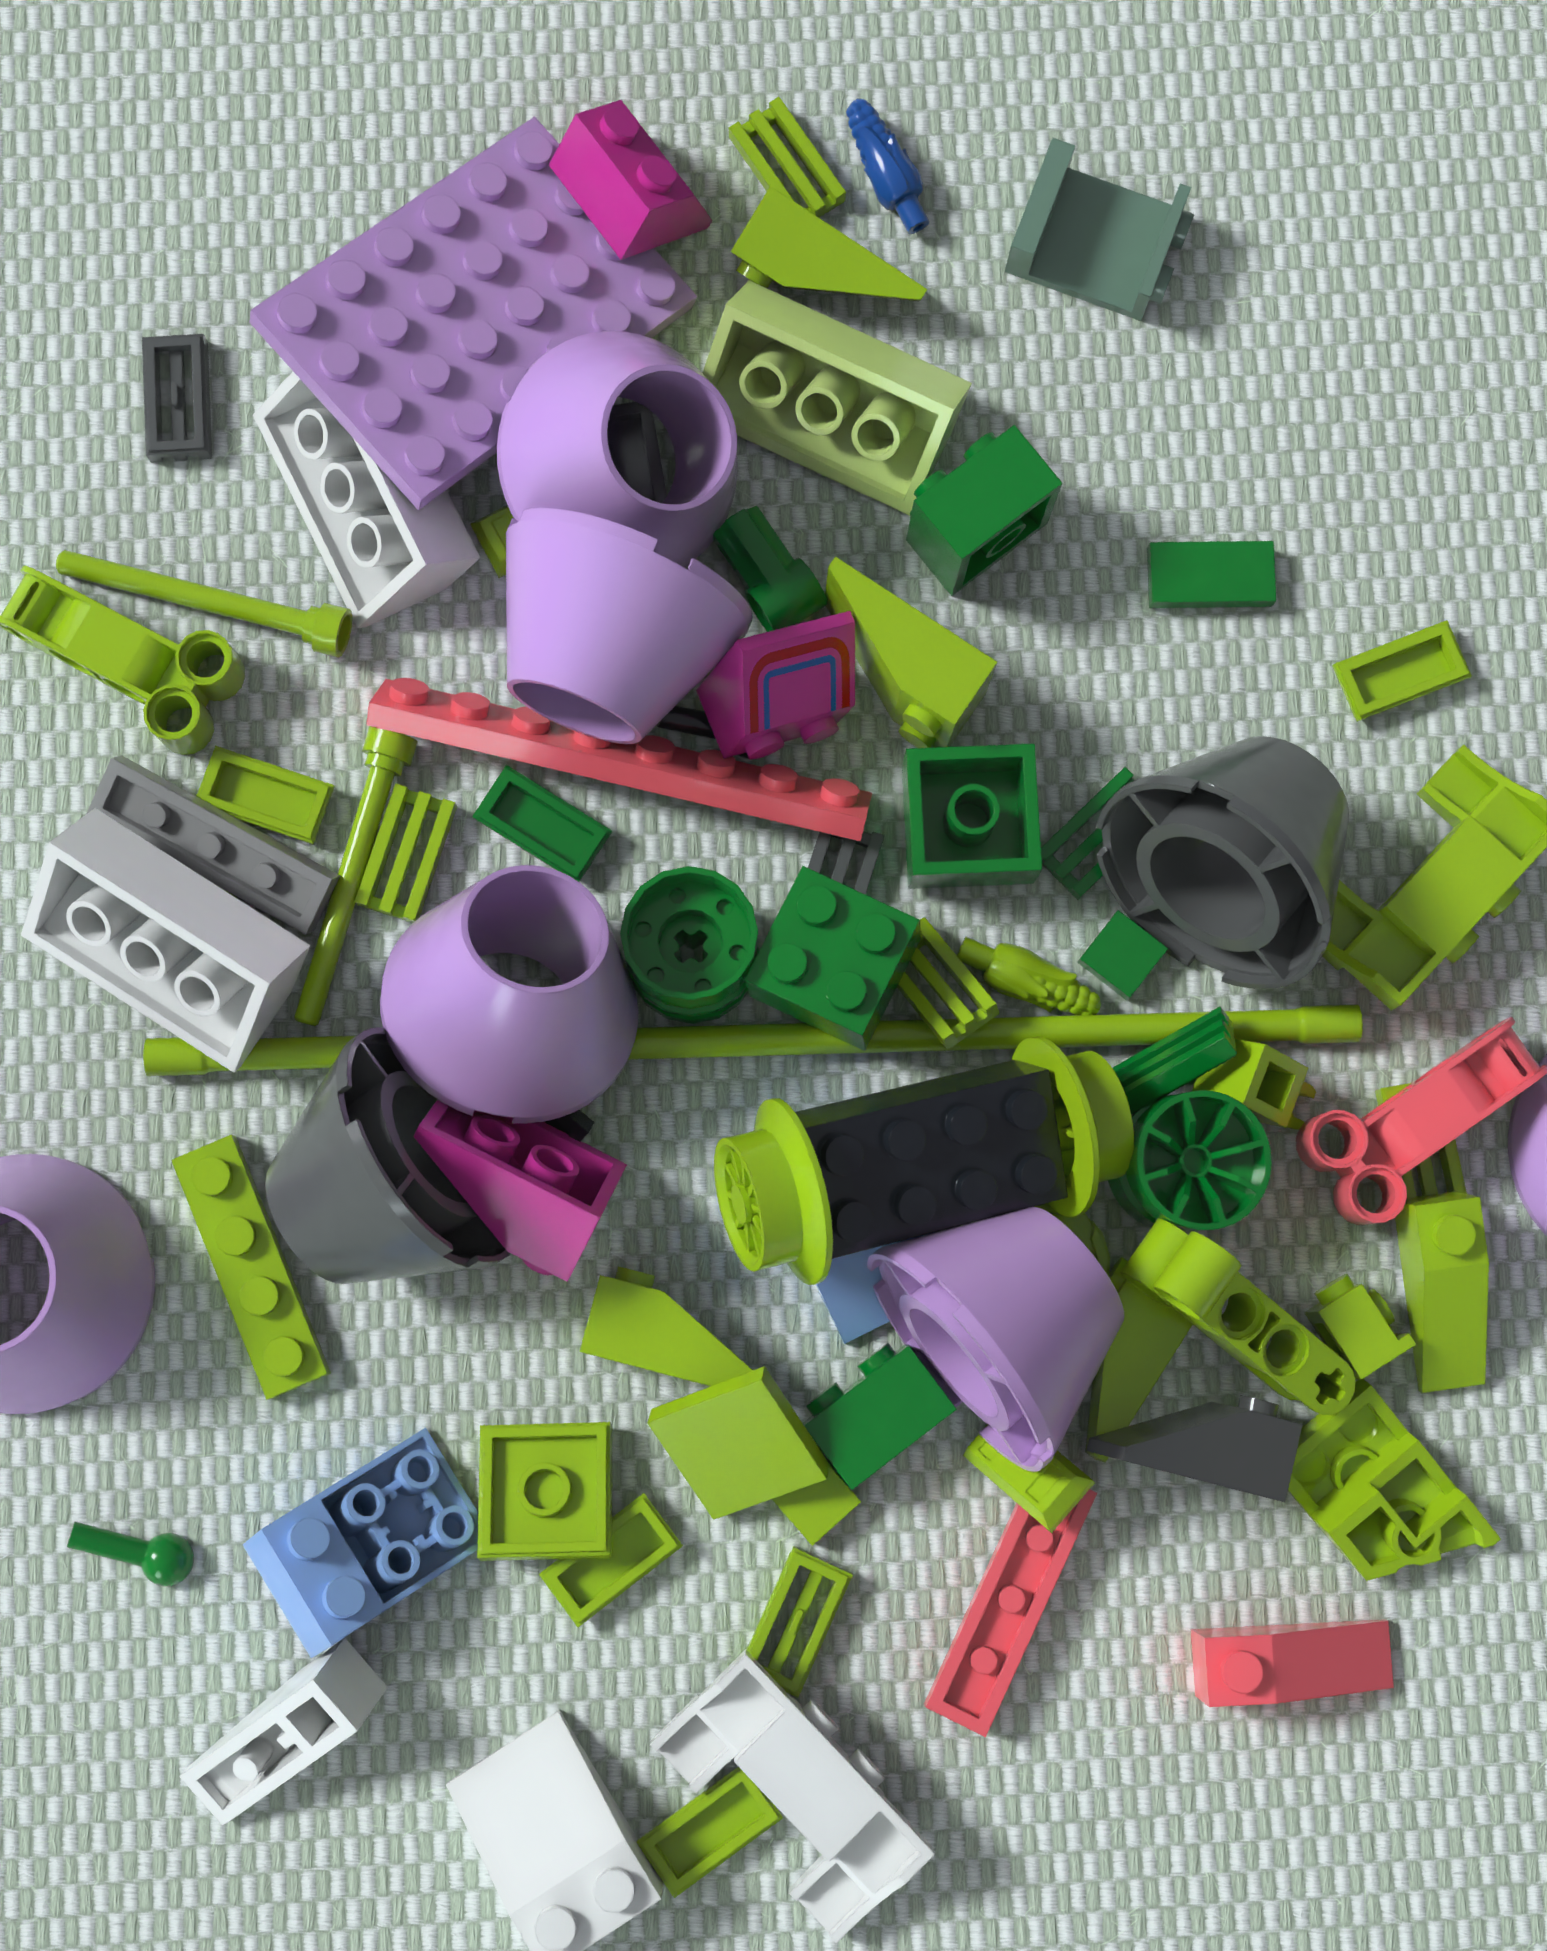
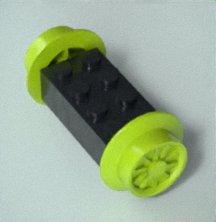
[714,1036,1134,1285]

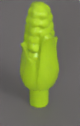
[957,937,1101,1016]

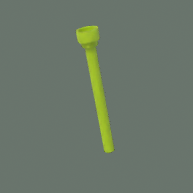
[56,550,353,658]
[294,726,418,1026]

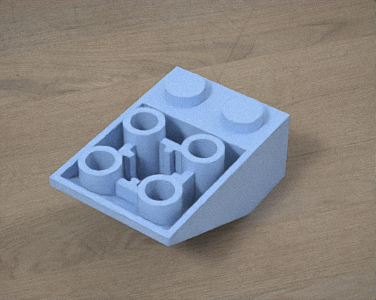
[243,1428,478,1658]

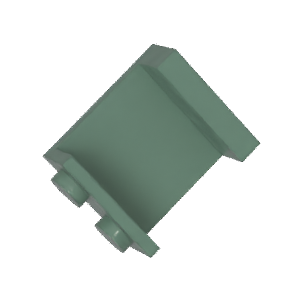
[1005,137,1194,321]

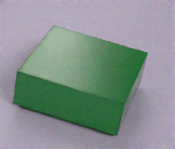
[1077,910,1168,1001]

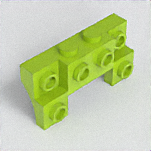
[1322,744,1547,1011]

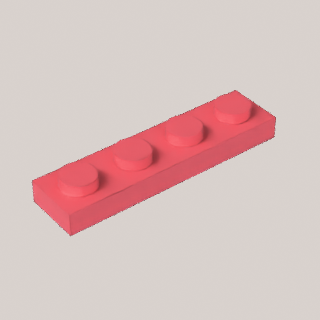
[924,1489,1097,1737]

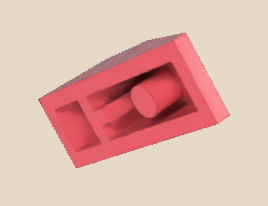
[1191,1619,1394,1707]

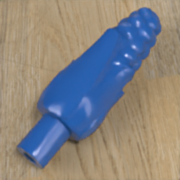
[846,99,930,234]

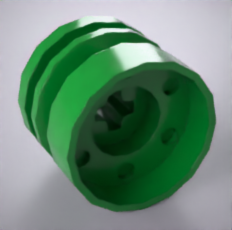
[620,866,759,1024]

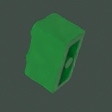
[803,1343,957,1490]

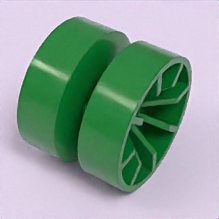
[1108,1090,1272,1231]

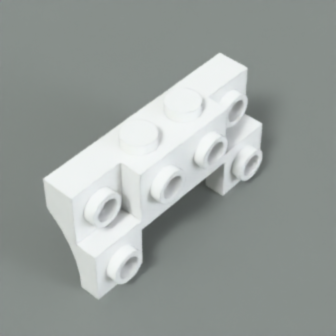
[650,1649,935,1944]

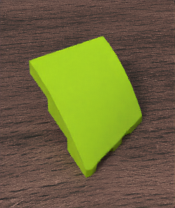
[1288,1379,1501,1581]

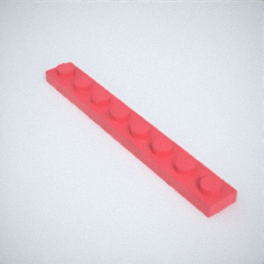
[366,678,872,841]

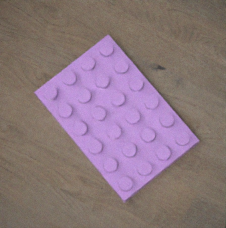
[249,116,697,510]

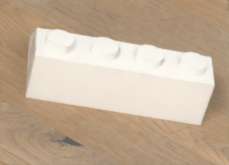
[253,372,481,629]
[21,808,310,1073]

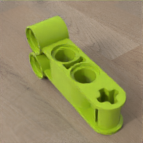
[0,565,245,755]
[1120,1218,1356,1415]

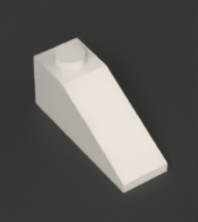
[179,1638,388,1826]

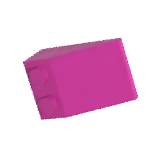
[413,1100,627,1282]

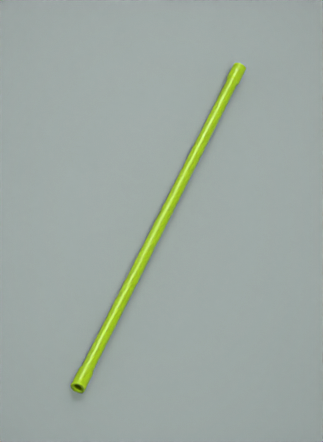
[143,1004,1363,1076]

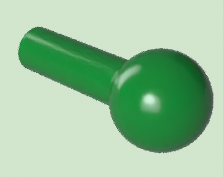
[67,1521,194,1586]

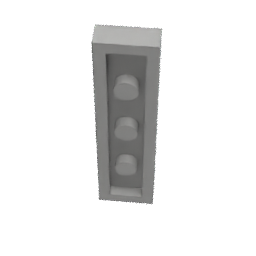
[86,755,340,935]

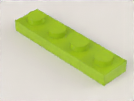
[171,1135,331,1400]

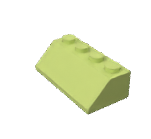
[702,280,972,516]

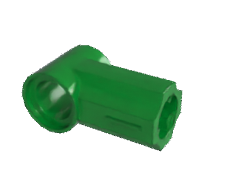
[713,505,828,632]

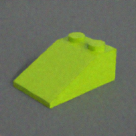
[825,556,997,748]

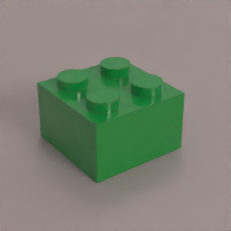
[906,425,1062,596]
[902,744,1042,889]
[744,865,921,1051]

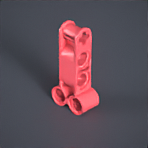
[1296,1017,1547,1225]

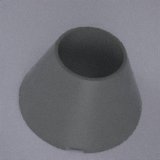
[1096,736,1349,989]
[265,1027,511,1284]

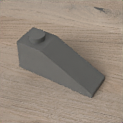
[1086,1395,1303,1502]

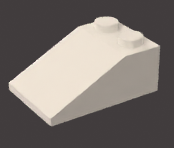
[446,1710,664,1951]

